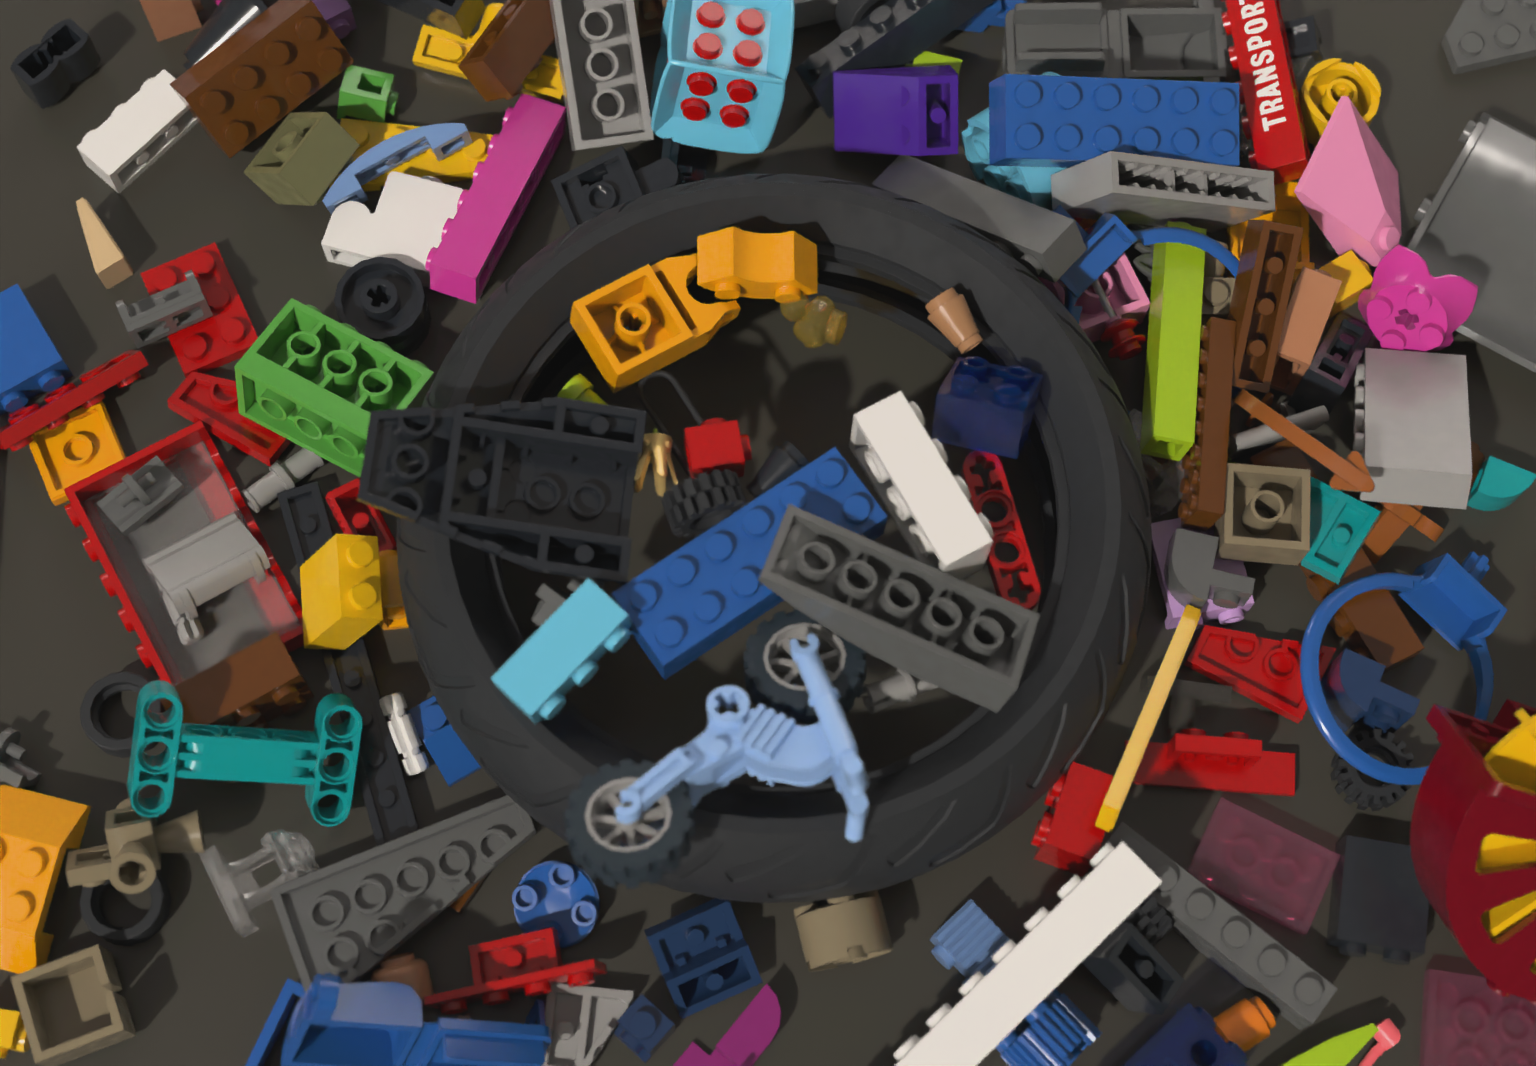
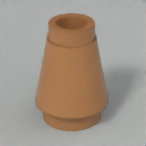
[925,287,983,354]

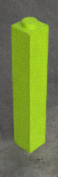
[1140,221,1207,462]

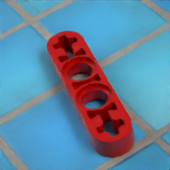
[961,449,1041,611]

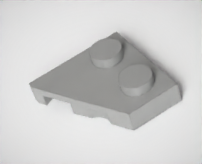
[542,984,634,1066]

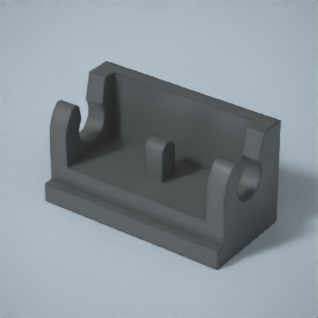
[115,270,214,348]

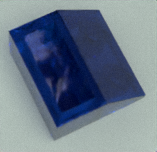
[931,356,1043,459]

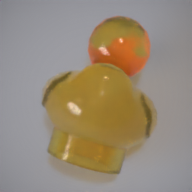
[780,294,847,348]

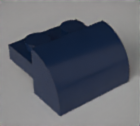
[1320,648,1420,735]
[644,898,762,1019]

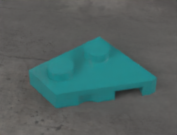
[1301,476,1381,585]

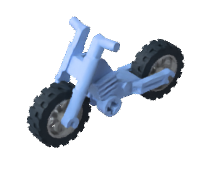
[564,608,869,889]

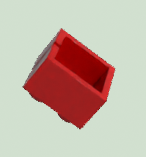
[1030,762,1114,877]

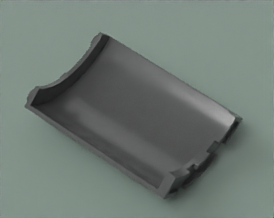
[1406,112,1536,373]

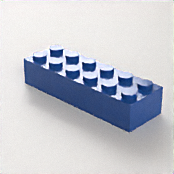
[989,74,1240,168]
[612,447,888,680]

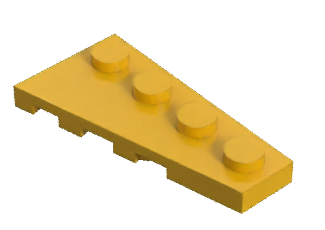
[329,118,493,192]

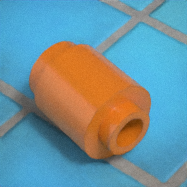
[1207,996,1276,1059]

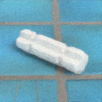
[379,692,429,776]

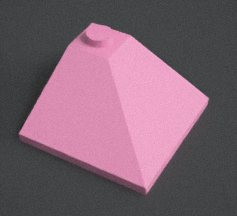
[1294,96,1402,267]

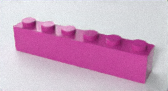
[425,93,566,304]

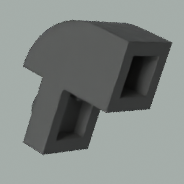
[1164,528,1255,609]

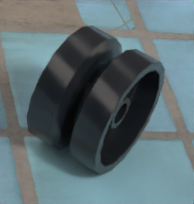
[334,257,431,357]

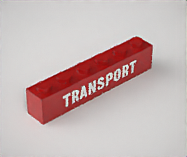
[1220,0,1311,185]

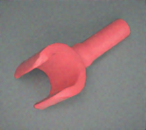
[1358,1018,1401,1066]

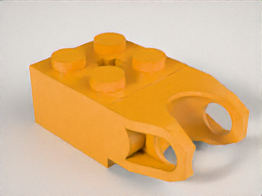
[570,253,741,394]

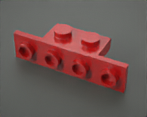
[1124,729,1295,797]
[423,928,608,1015]

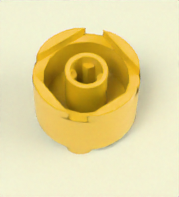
[1298,58,1381,148]

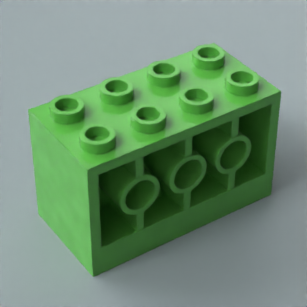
[234,298,434,477]

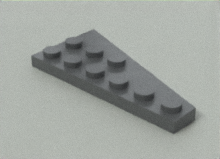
[269,795,536,994]

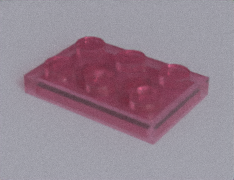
[1187,797,1340,935]

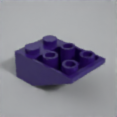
[833,65,958,156]

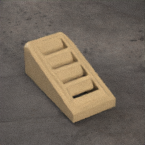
[76,197,134,289]

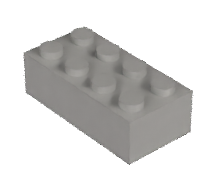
[549,0,654,151]

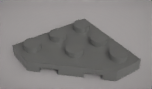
[1441,0,1536,75]

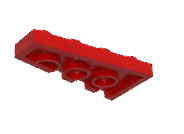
[0,350,149,452]

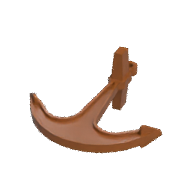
[1234,389,1445,564]

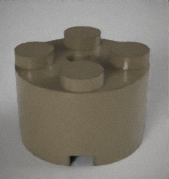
[793,889,893,972]

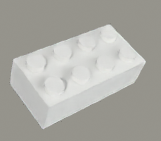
[849,391,994,580]

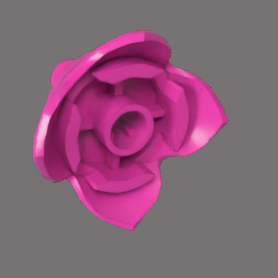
[1358,244,1478,352]

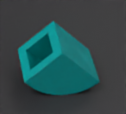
[1467,456,1536,511]

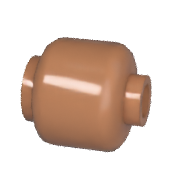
[371,952,434,1015]

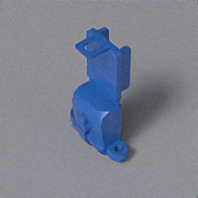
[281,973,552,1066]

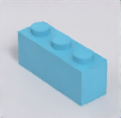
[490,578,632,725]

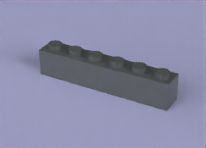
[871,155,1087,283]
[1091,821,1338,1030]

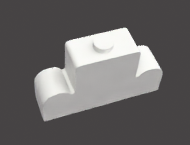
[321,171,482,301]

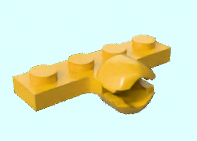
[412,3,564,104]

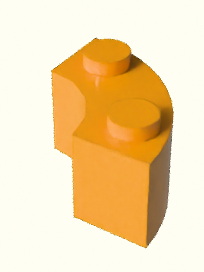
[697,226,818,304]

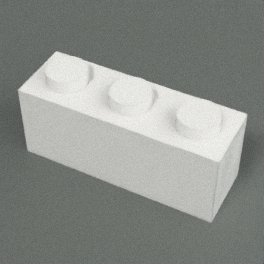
[77,69,198,194]

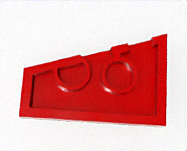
[167,371,292,467]
[1184,625,1336,724]

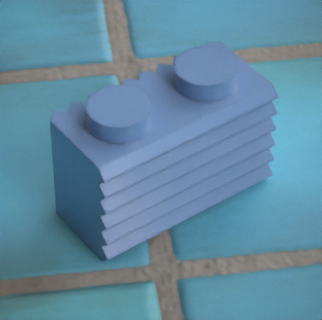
[930,899,1010,985]

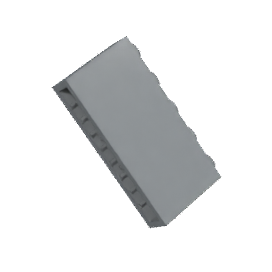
[1051,151,1276,232]
[1353,348,1473,510]

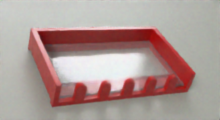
[64,420,304,686]

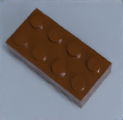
[169,0,354,158]

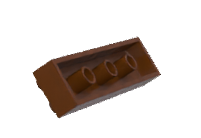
[1178,317,1236,532]

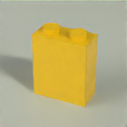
[300,534,383,650]

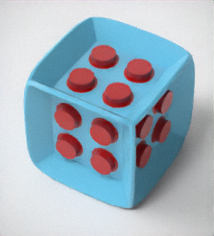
[650,0,795,154]

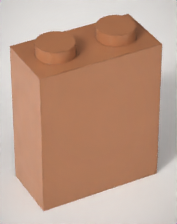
[1270,266,1342,395]

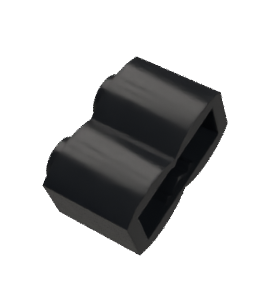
[10,18,101,109]

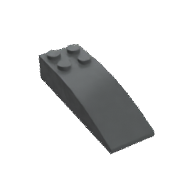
[758,504,1040,713]

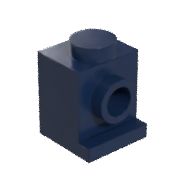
[613,994,676,1064]

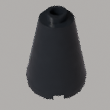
[183,0,269,70]

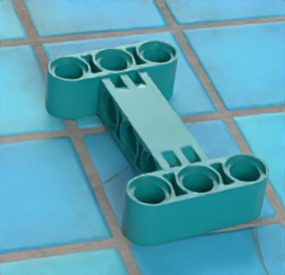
[127,680,362,827]

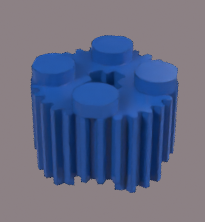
[995,988,1102,1066]

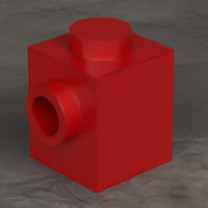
[684,418,752,479]

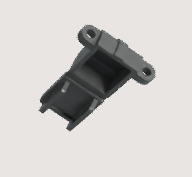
[1002,0,1227,82]

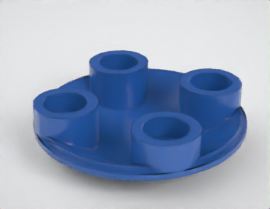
[512,860,600,948]

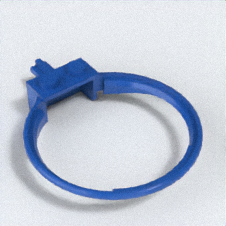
[1052,205,1241,429]
[1300,551,1508,785]

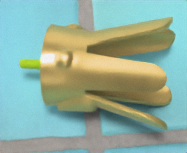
[634,428,678,497]

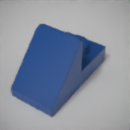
[406,696,482,787]

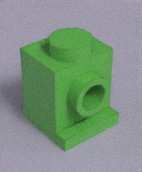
[337,65,399,123]

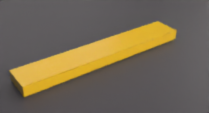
[1095,604,1202,832]

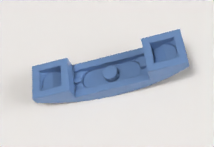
[323,123,473,215]

